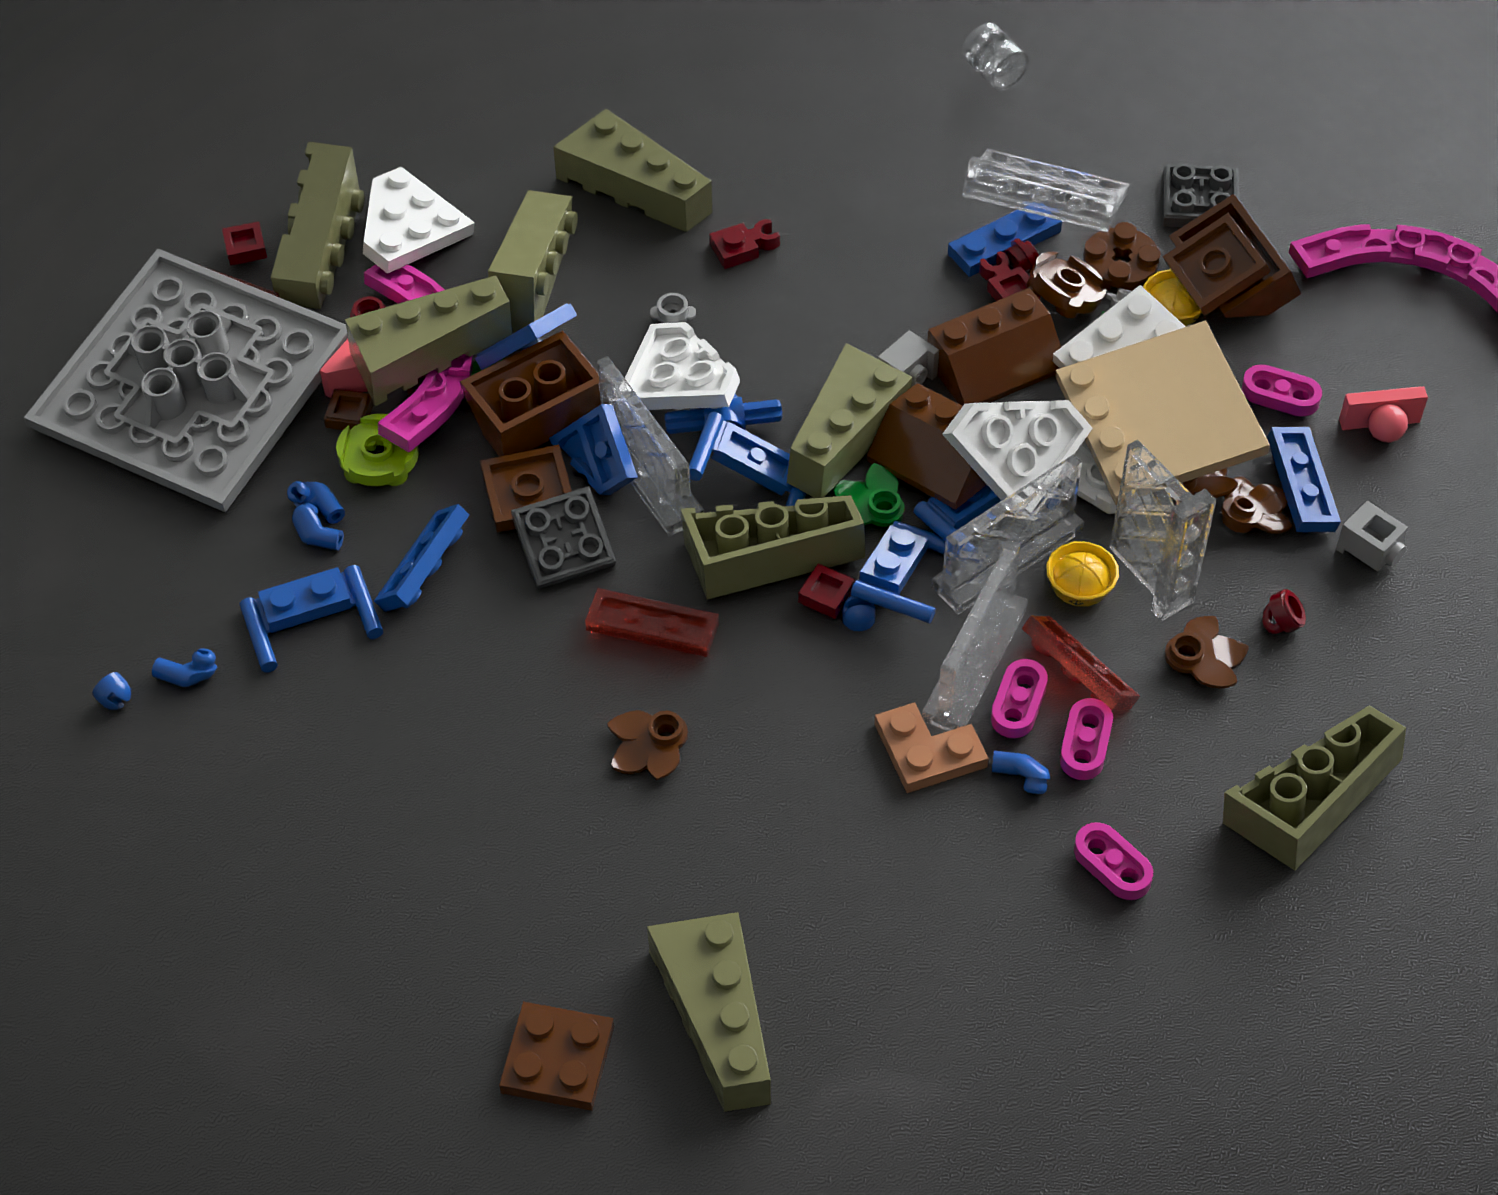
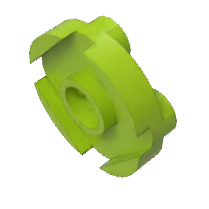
[336,414,419,486]

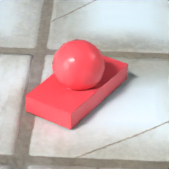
[1339,386,1428,443]

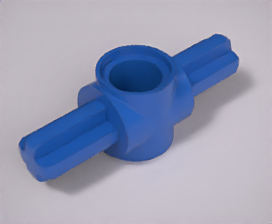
[664,394,782,434]

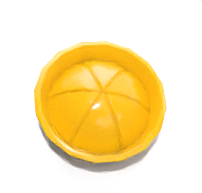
[1143,269,1202,326]
[1046,541,1119,606]

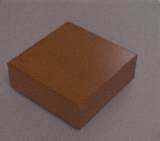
[324,389,374,430]

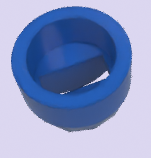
[842,596,876,631]
[92,672,131,710]

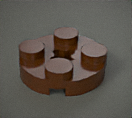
[1083,222,1161,291]
[1027,252,1106,319]

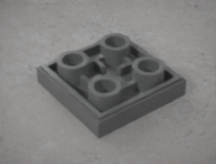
[1163,163,1239,228]
[511,486,616,590]

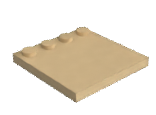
[1056,320,1270,505]

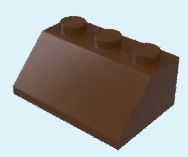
[1169,194,1301,318]
[927,288,1061,406]
[460,330,606,456]
[867,383,987,510]

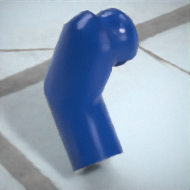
[287,481,345,524]
[292,504,344,550]
[152,649,217,687]
[992,750,1050,794]

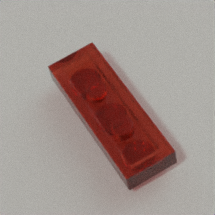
[585,588,719,657]
[1021,615,1140,710]

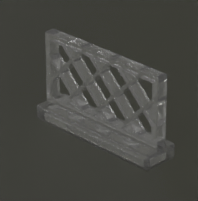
[962,149,1130,232]
[597,356,704,536]
[1110,439,1216,621]
[931,454,1084,615]
[922,540,1028,731]

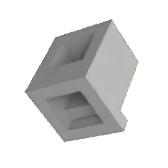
[878,330,939,387]
[1336,501,1408,571]

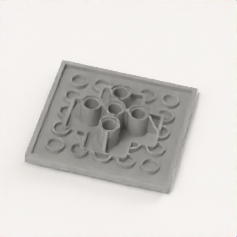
[24,248,348,512]

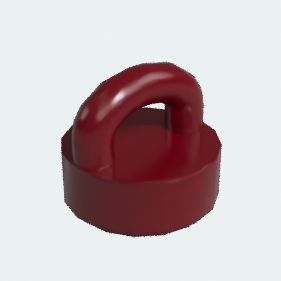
[1262,589,1306,634]

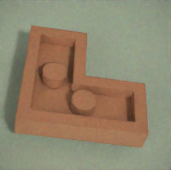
[875,702,989,793]

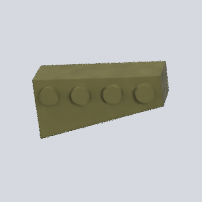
[553,109,713,232]
[271,142,365,309]
[488,190,578,338]
[345,275,512,406]
[787,343,913,498]
[680,495,866,600]
[1223,705,1406,871]
[647,912,771,1112]

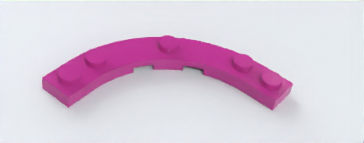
[1288,224,1498,313]
[364,264,473,452]

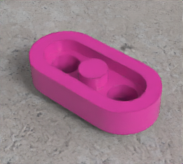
[1242,364,1322,416]
[991,659,1048,738]
[1060,698,1113,780]
[1074,822,1153,900]

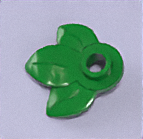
[833,463,905,527]

